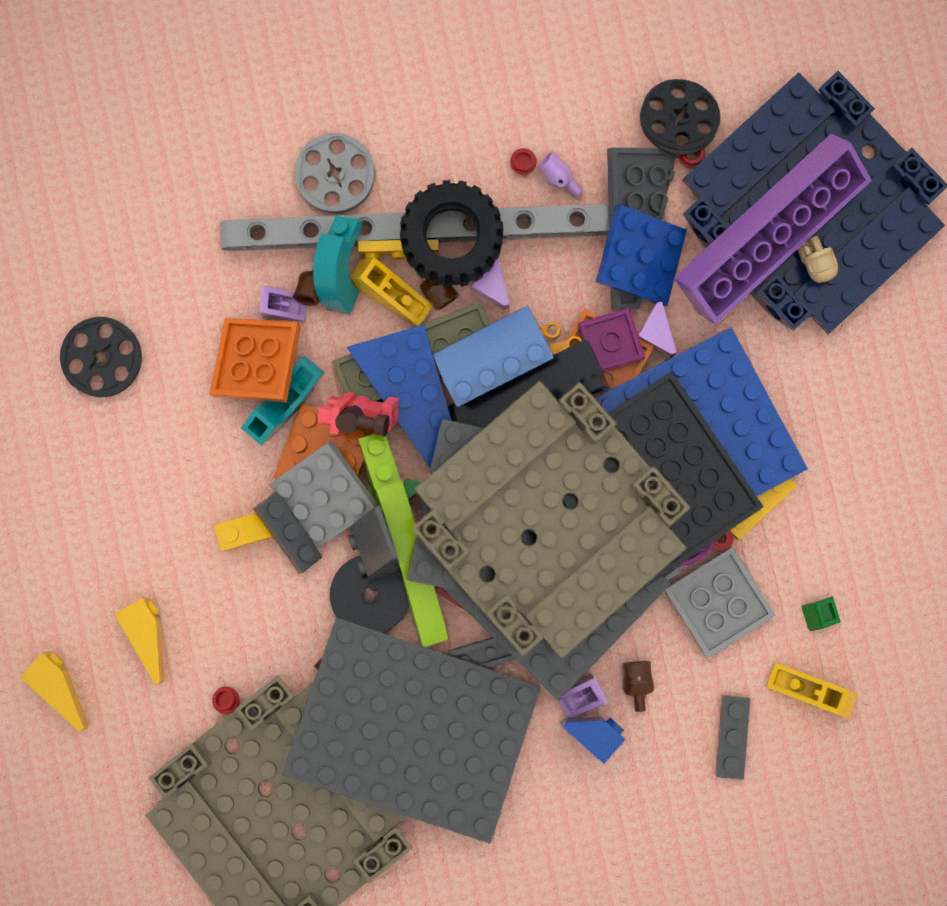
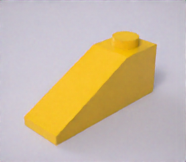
[350,257,433,327]
[214,513,273,552]
[114,597,164,684]
[20,652,89,732]
[766,662,858,719]

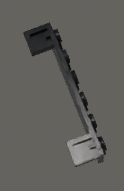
[448,340,610,428]

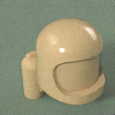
[797,235,839,283]

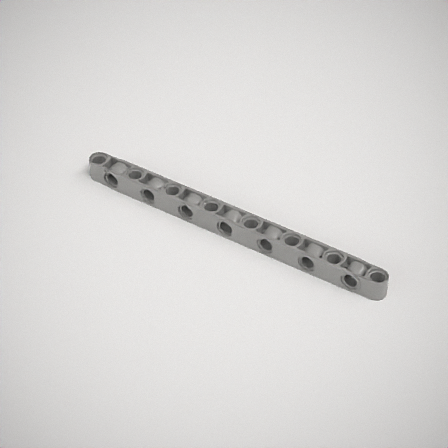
[220,204,609,251]

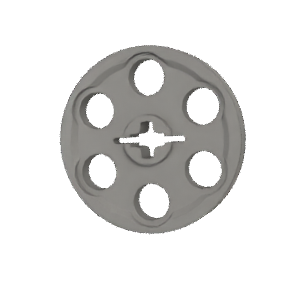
[295,133,375,214]

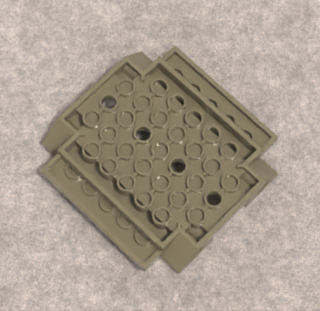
[412,381,690,659]
[145,675,413,906]

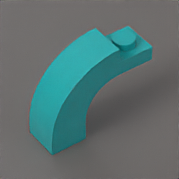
[313,215,363,315]
[241,355,325,445]

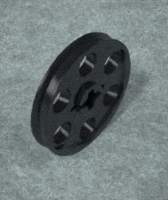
[640,79,720,155]
[60,317,142,397]

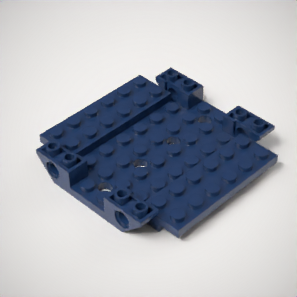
[682,71,947,334]

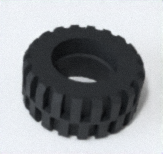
[400,180,503,288]

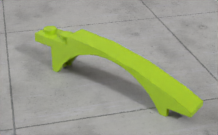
[358,434,449,647]

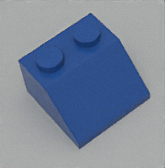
[560,717,626,764]

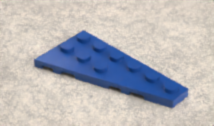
[347,325,452,467]

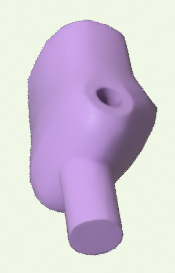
[538,151,583,197]

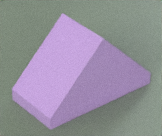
[472,259,509,310]
[260,286,306,321]
[638,302,677,357]
[559,674,608,719]

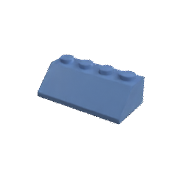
[433,305,554,407]

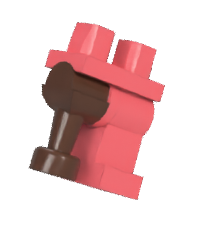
[318,391,399,437]

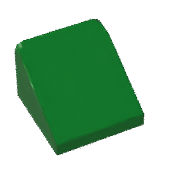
[403,479,421,501]
[802,596,841,631]

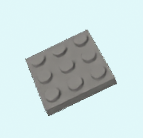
[269,440,379,548]
[664,547,776,658]

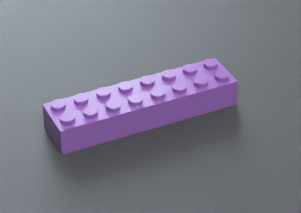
[674,134,872,324]

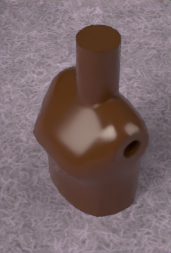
[293,270,320,306]
[420,277,459,311]
[622,661,654,712]

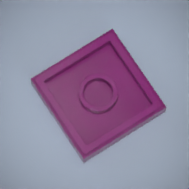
[578,307,645,372]

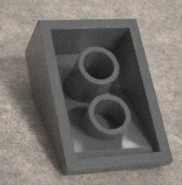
[348,505,399,581]

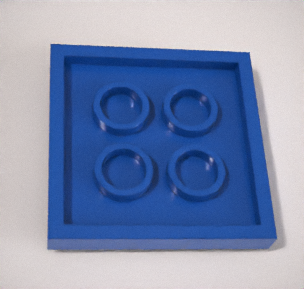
[596,205,687,306]

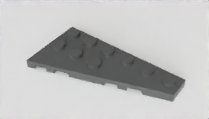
[607,147,679,309]

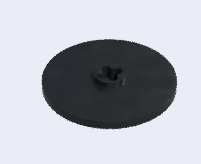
[330,556,409,633]

